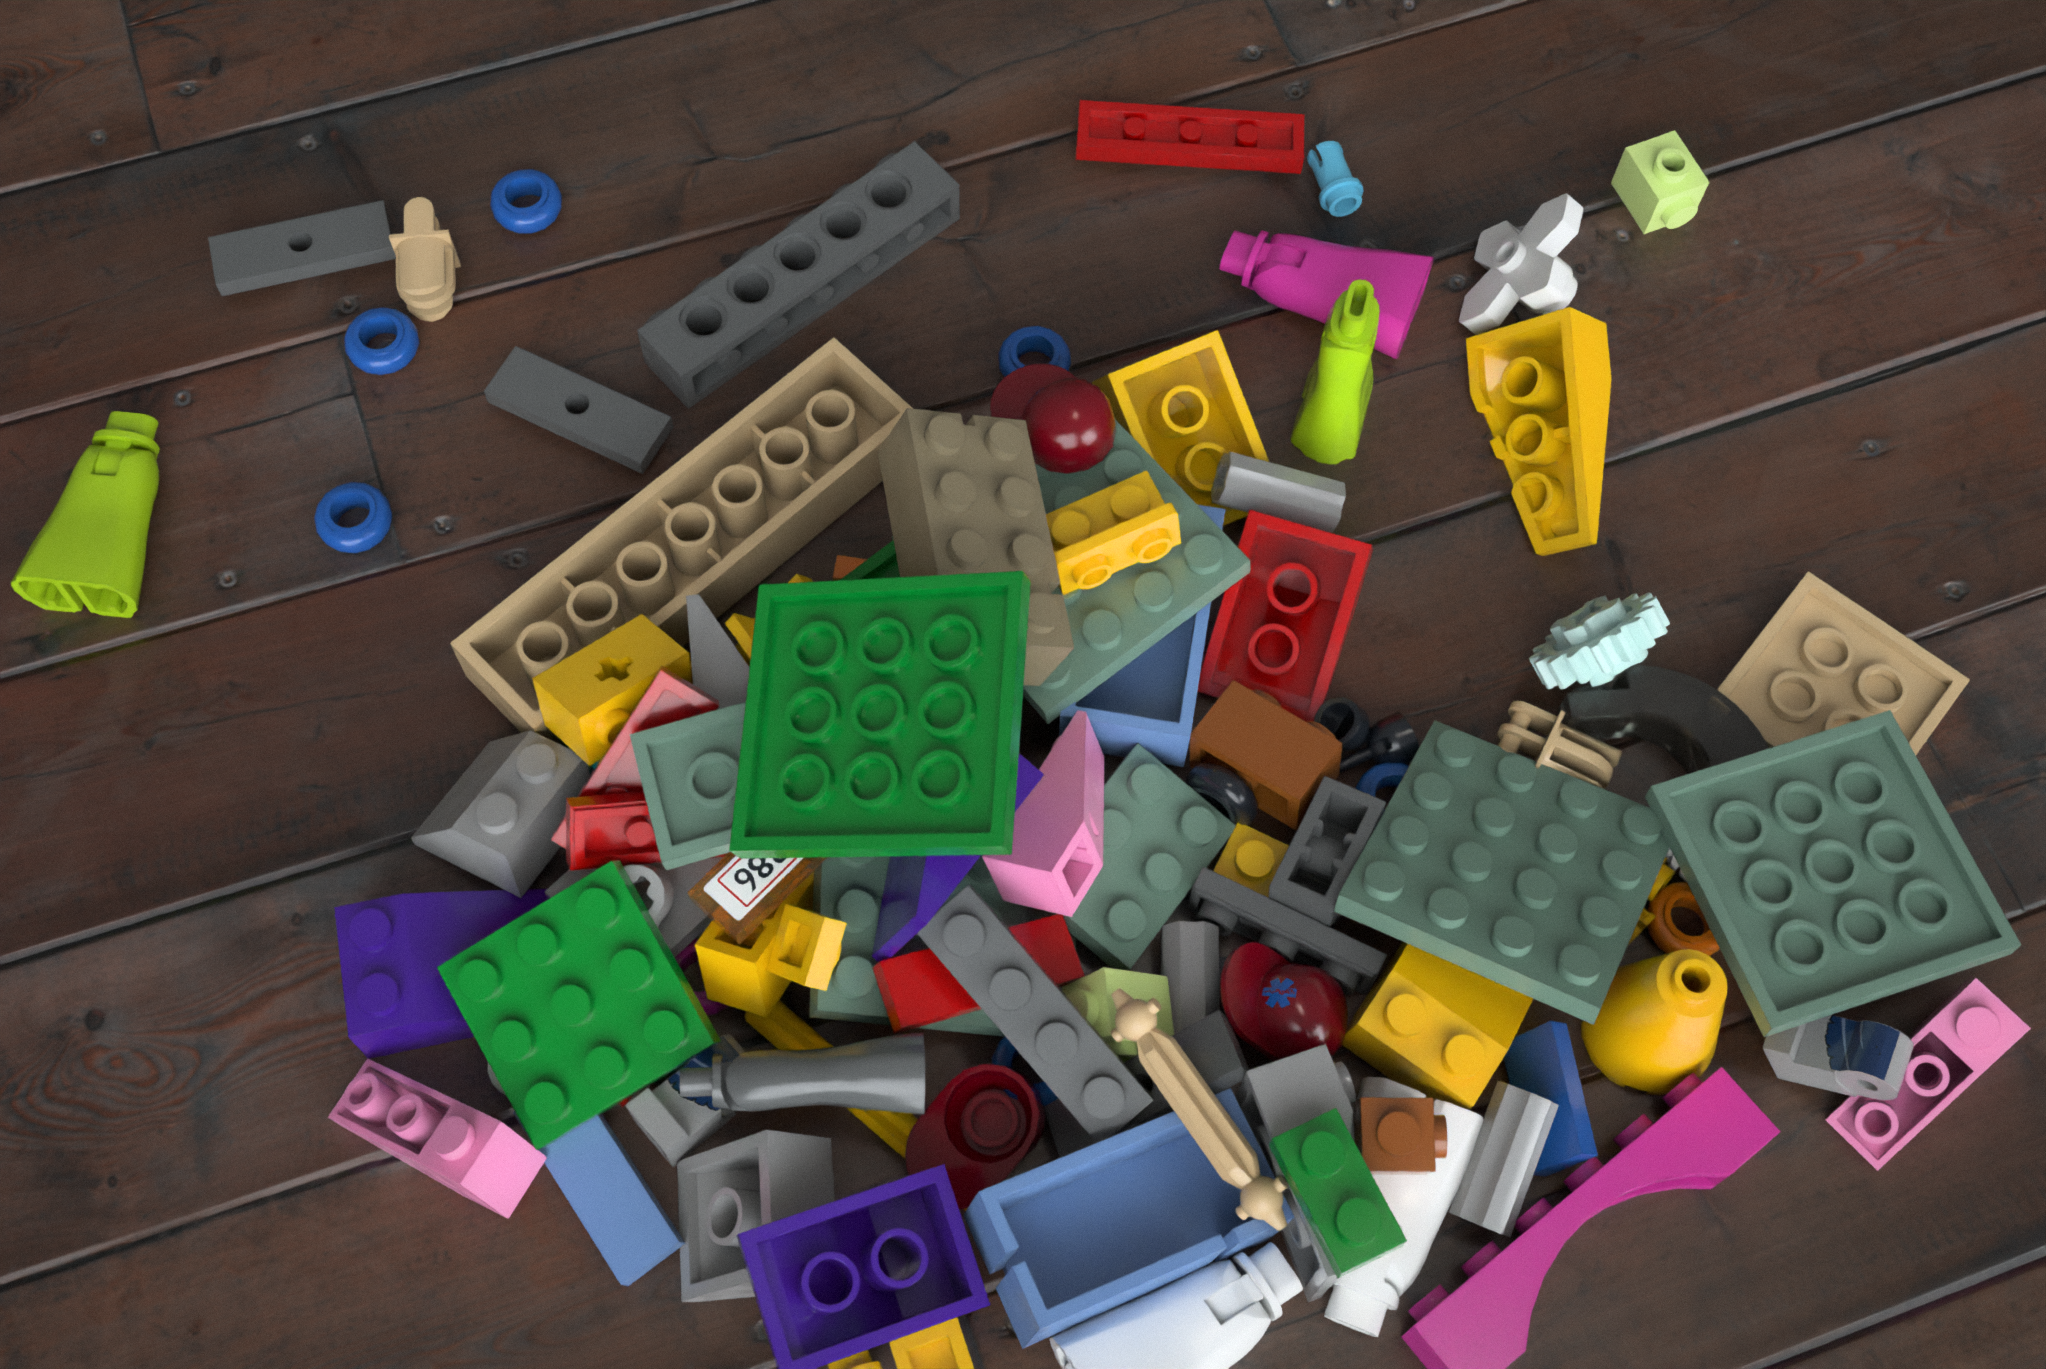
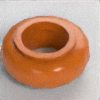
[1647,882,1720,956]

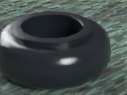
[1185,763,1258,826]

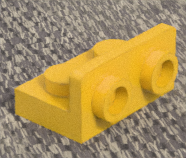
[1046,470,1181,595]

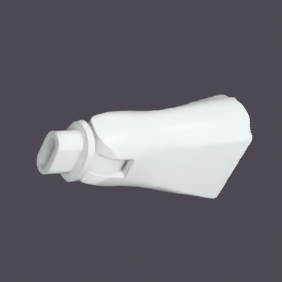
[1324,1076,1484,1337]
[1050,1242,1303,1369]

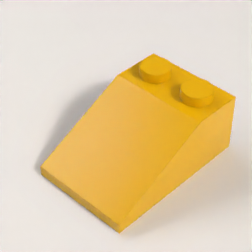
[1092,330,1269,526]
[1342,941,1533,1110]

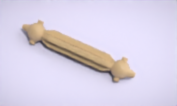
[1111,988,1288,1231]

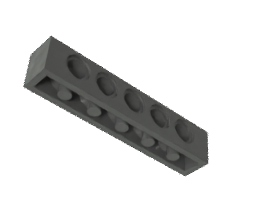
[637,141,960,409]

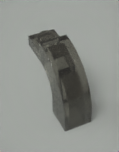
[1555,665,1769,774]

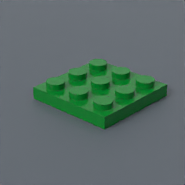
[437,861,721,1150]

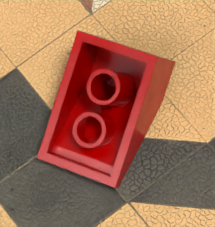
[1197,510,1374,722]

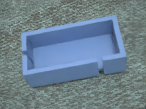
[1059,505,1225,767]
[964,1088,1294,1349]

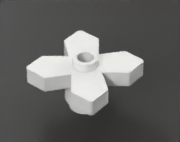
[1459,193,1584,335]

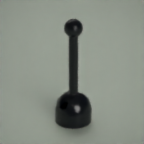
[1339,712,1419,774]

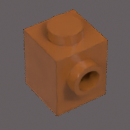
[1353,1097,1448,1175]

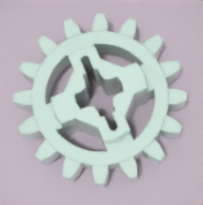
[1529,593,1670,689]

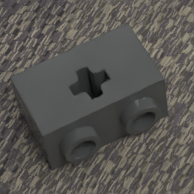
[1268,776,1386,929]

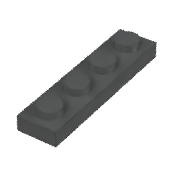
[917,884,1154,1143]

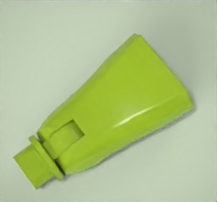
[1290,279,1380,465]
[11,411,160,618]

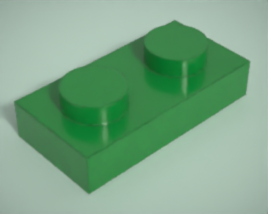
[1269,1108,1407,1278]

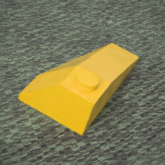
[1466,307,1612,556]

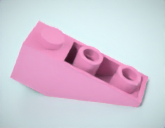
[982,710,1104,917]
[1825,976,2031,1171]
[328,1058,547,1219]

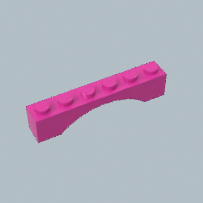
[1401,1067,1781,1369]

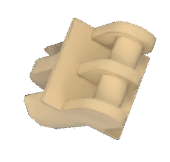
[389,197,461,322]
[1497,701,1622,789]

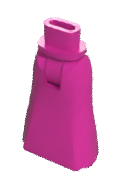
[1219,230,1434,359]

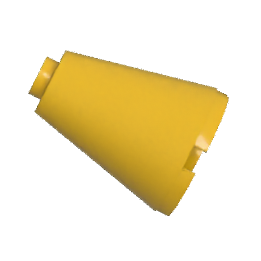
[1581,949,1727,1096]

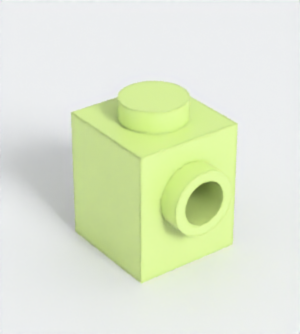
[1611,130,1709,234]
[1062,967,1174,1062]

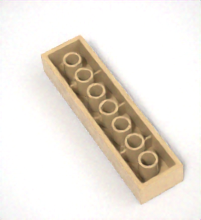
[450,337,913,744]

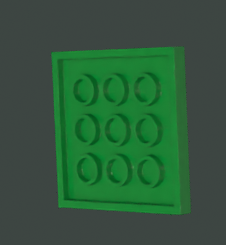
[729,571,1031,859]

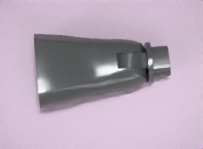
[680,1033,925,1114]

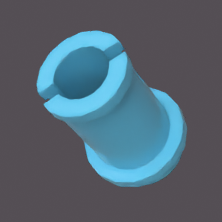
[1307,141,1364,217]

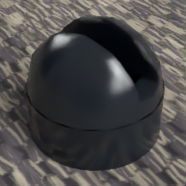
[1314,697,1371,752]

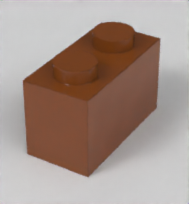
[1190,680,1343,831]

